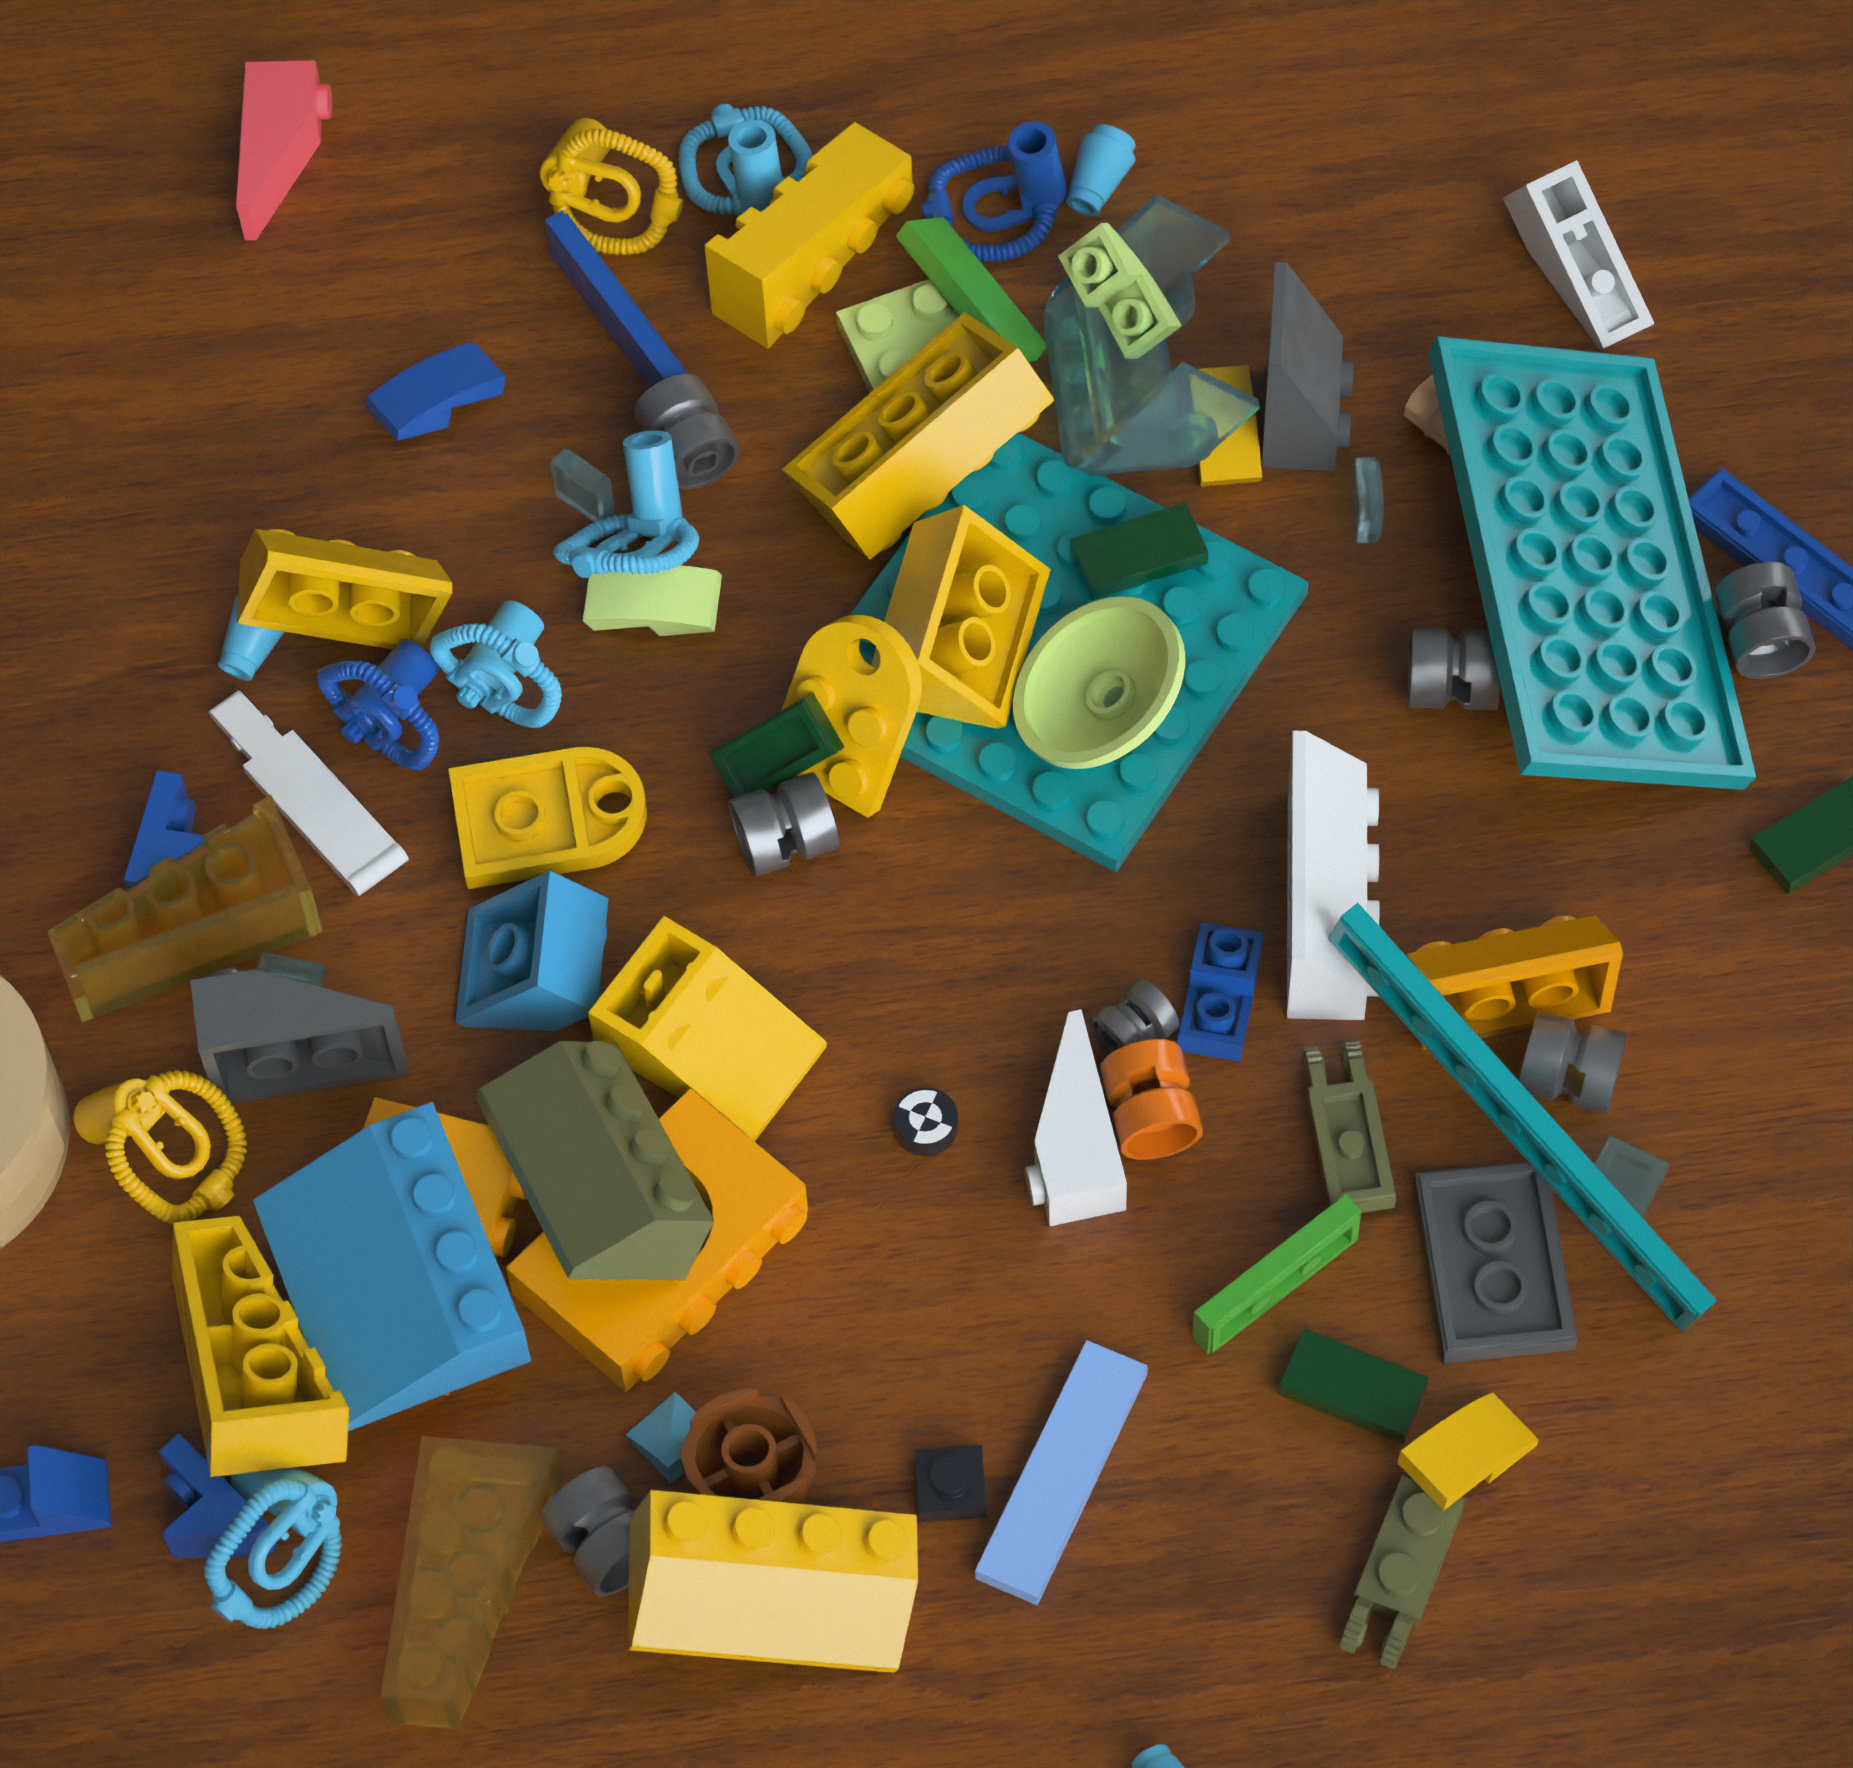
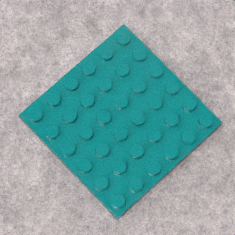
[850,432,1309,873]

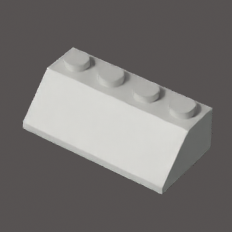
[1287,731,1380,1020]

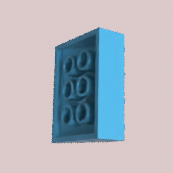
[253,1102,532,1431]

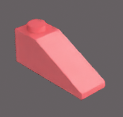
[236,60,332,241]

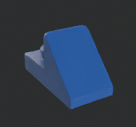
[124,770,222,912]
[159,1434,278,1558]
[0,1445,112,1542]

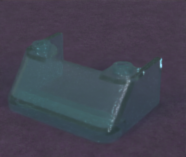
[1044,194,1260,476]

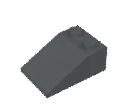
[1262,262,1354,471]
[190,969,410,1104]

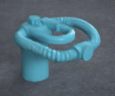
[678,104,813,216]
[553,430,700,578]
[430,600,562,728]
[204,1467,342,1629]

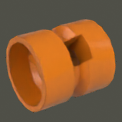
[1100,1039,1203,1160]

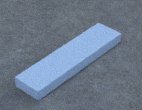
[975,1340,1148,1606]

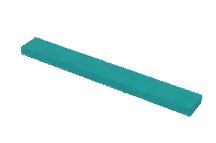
[1329,903,1717,1332]

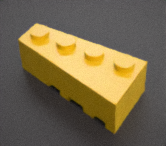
[704,122,914,349]
[172,1216,349,1477]

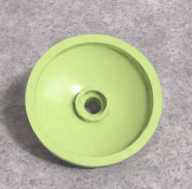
[1013,596,1185,769]

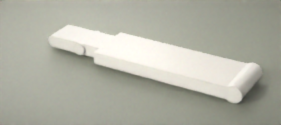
[208,690,409,897]

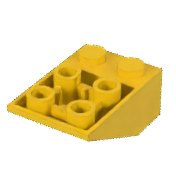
[588,916,827,1142]

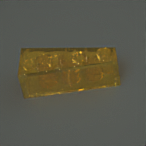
[47,794,324,1023]
[381,1436,564,1729]

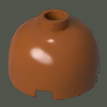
[680,1388,818,1504]

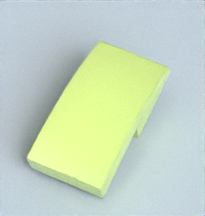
[1058,223,1182,359]
[583,565,722,636]

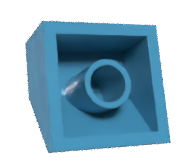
[455,870,609,1031]

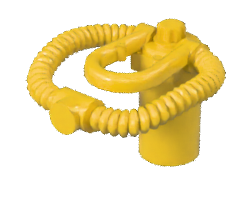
[540,118,683,256]
[73,1070,247,1225]

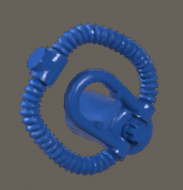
[922,121,1067,263]
[316,639,439,771]

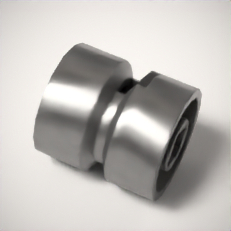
[634,374,740,490]
[1715,562,1816,679]
[1408,627,1500,711]
[728,772,840,877]
[1519,1010,1628,1115]
[541,1466,635,1597]

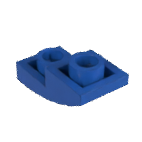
[366,342,506,441]
[1177,922,1265,1062]

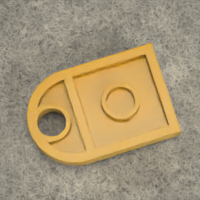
[781,615,922,818]
[448,747,647,890]

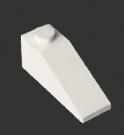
[1503,161,1655,350]
[1025,1009,1127,1227]

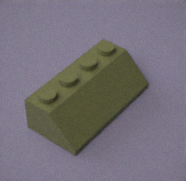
[475,1041,714,1280]

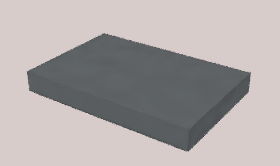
[1414,1161,1578,1364]

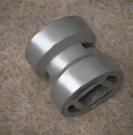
[1088,978,1180,1055]

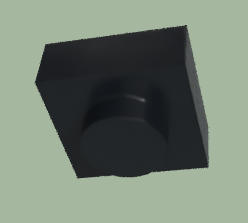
[915,1445,987,1522]

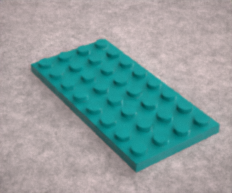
[1427,336,1756,790]

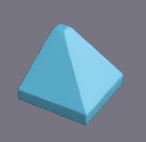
[626,1392,696,1484]

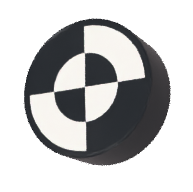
[893,1087,959,1156]

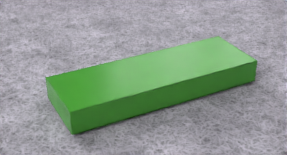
[896,217,1048,362]
[1192,1194,1361,1355]

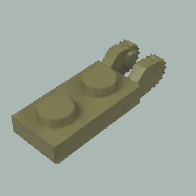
[1303,1040,1396,1213]
[1340,1475,1466,1670]

